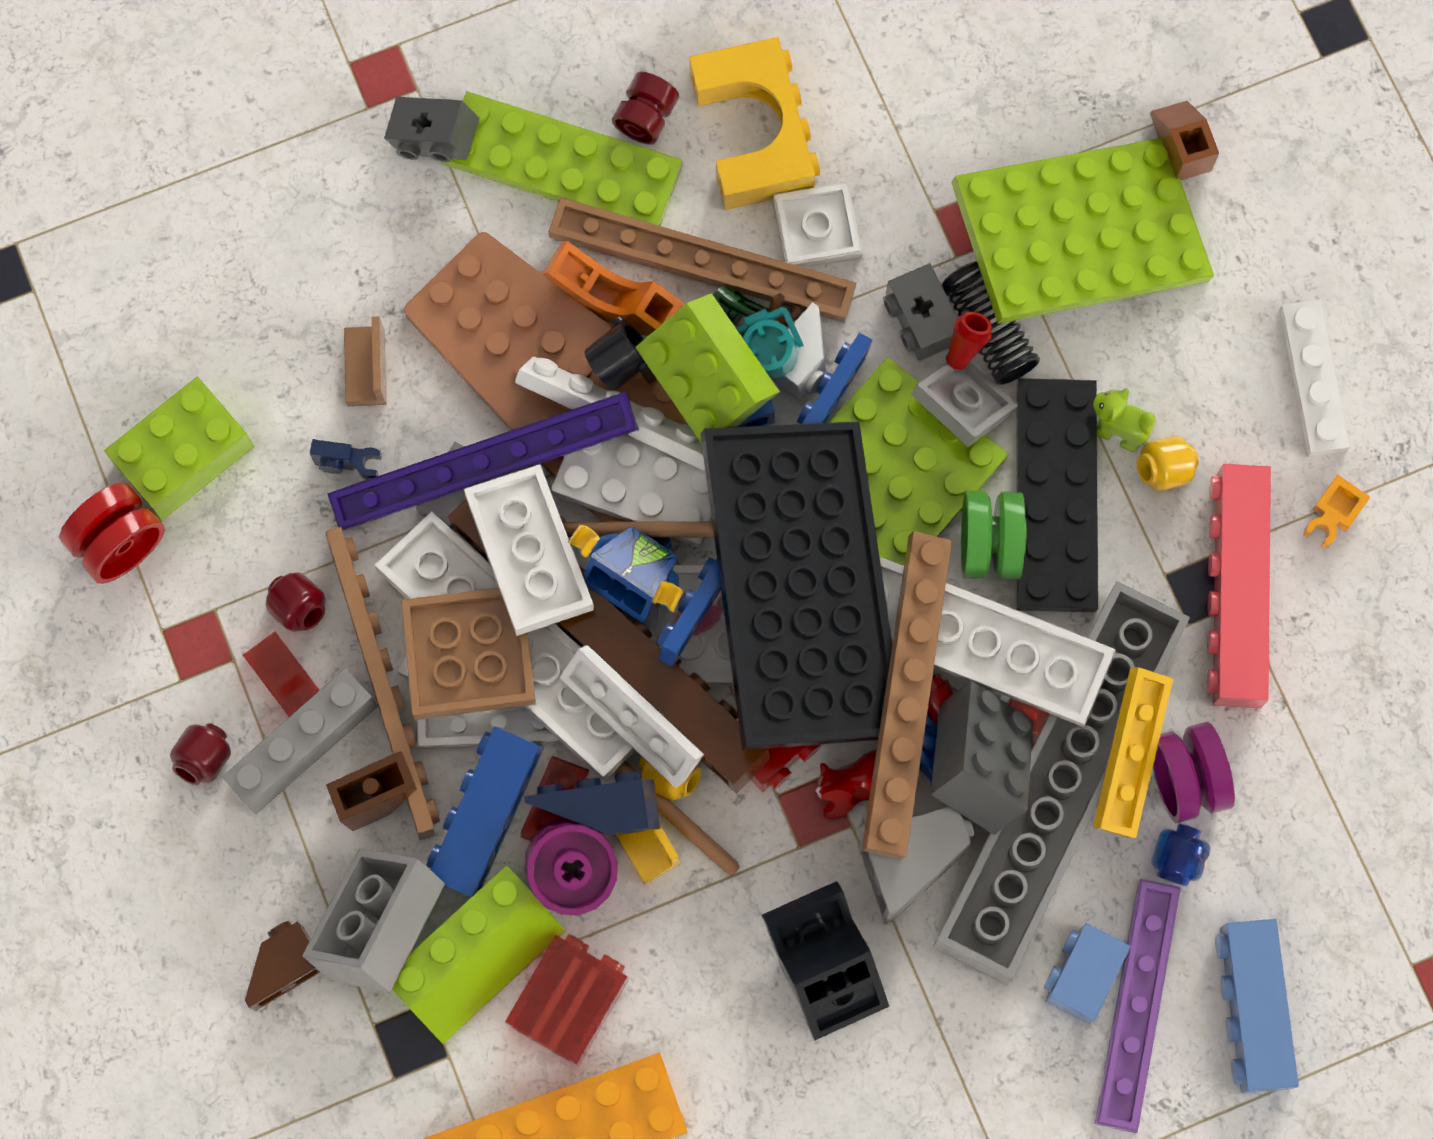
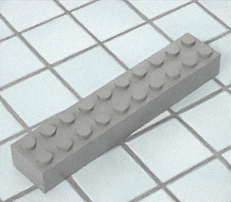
[933,581,1190,985]

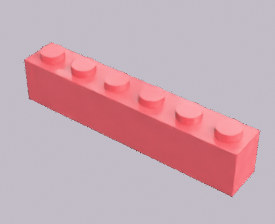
[1206,464,1271,708]

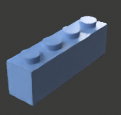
[1215,919,1299,1094]

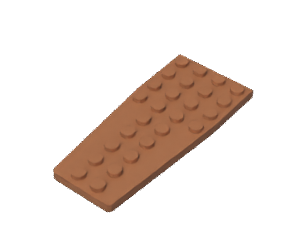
[404,232,688,522]

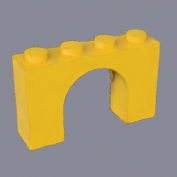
[689,37,820,210]

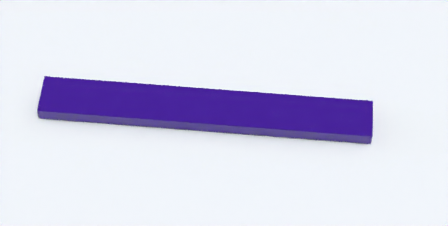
[327,392,639,531]

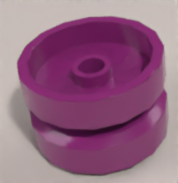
[1153,721,1235,824]
[524,818,618,915]

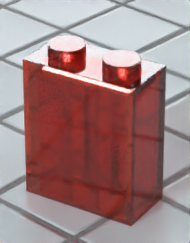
[505,934,629,1067]

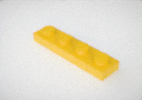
[1092,667,1174,839]

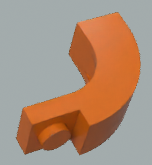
[542,241,684,336]

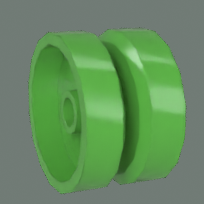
[961,491,1027,580]

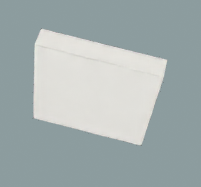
[773,182,862,267]

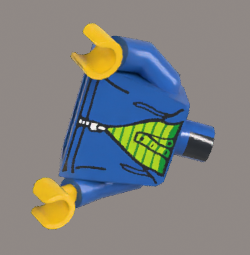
[568,525,683,624]

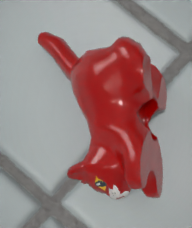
[815,749,877,819]

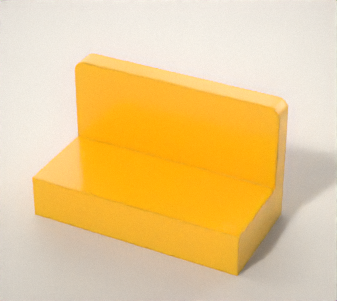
[615,826,680,885]

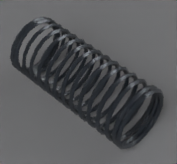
[942,261,1040,385]

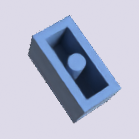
[1043,923,1131,1024]

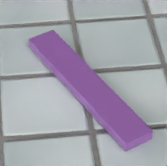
[1095,879,1181,1133]

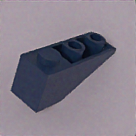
[524,772,660,834]

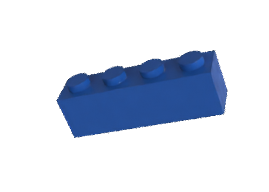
[426,726,545,897]

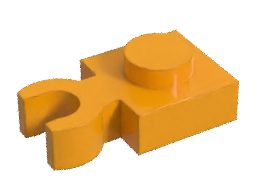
[1303,474,1370,549]

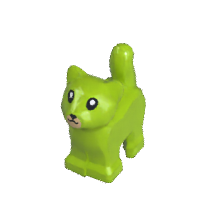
[1093,388,1156,452]

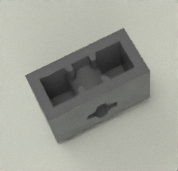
[384,97,479,162]
[883,263,958,361]

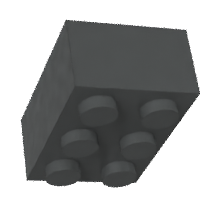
[931,680,1033,835]

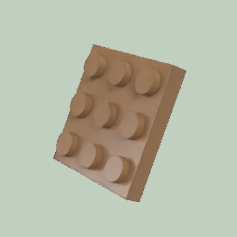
[401,588,536,720]

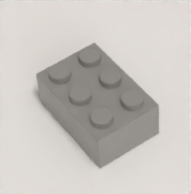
[302,849,445,993]

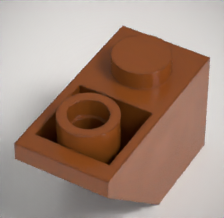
[1150,101,1219,180]

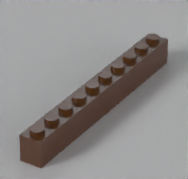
[448,499,770,794]

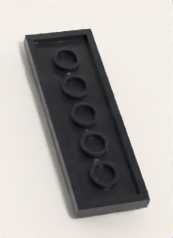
[1016,378,1098,612]

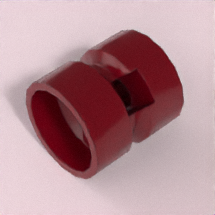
[612,72,679,145]

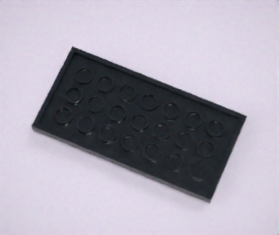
[700,422,892,750]

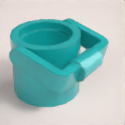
[736,307,804,379]

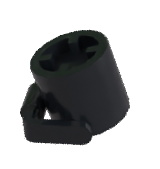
[584,316,657,390]

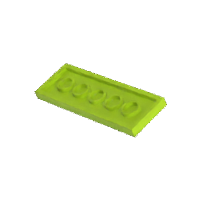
[441,91,683,226]

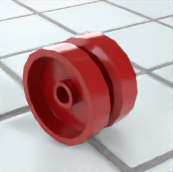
[59,482,165,584]

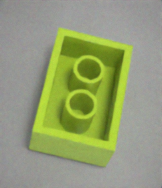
[635,293,780,444]
[103,376,254,521]

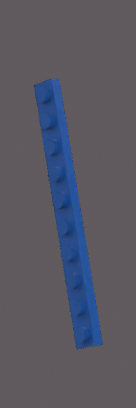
[657,332,873,668]

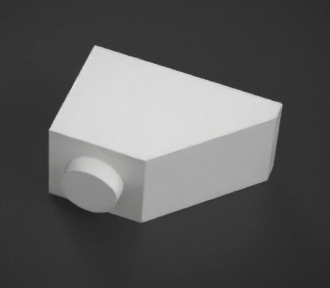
[772,302,826,401]

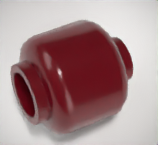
[265,572,326,632]
[170,723,231,785]

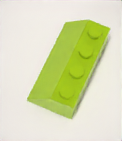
[392,865,565,1045]

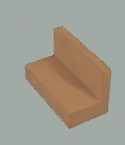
[344,316,387,407]

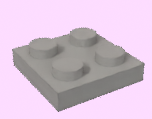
[911,362,1018,447]

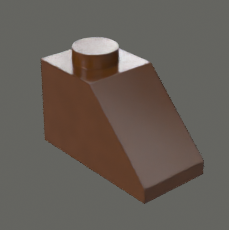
[326,751,417,831]
[245,921,321,1011]

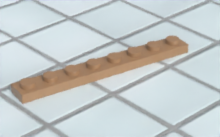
[548,197,856,323]
[326,527,440,841]
[862,531,952,859]

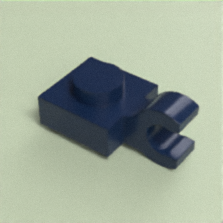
[310,439,382,480]

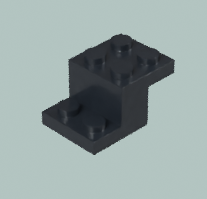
[762,881,890,1041]

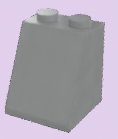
[858,806,974,924]

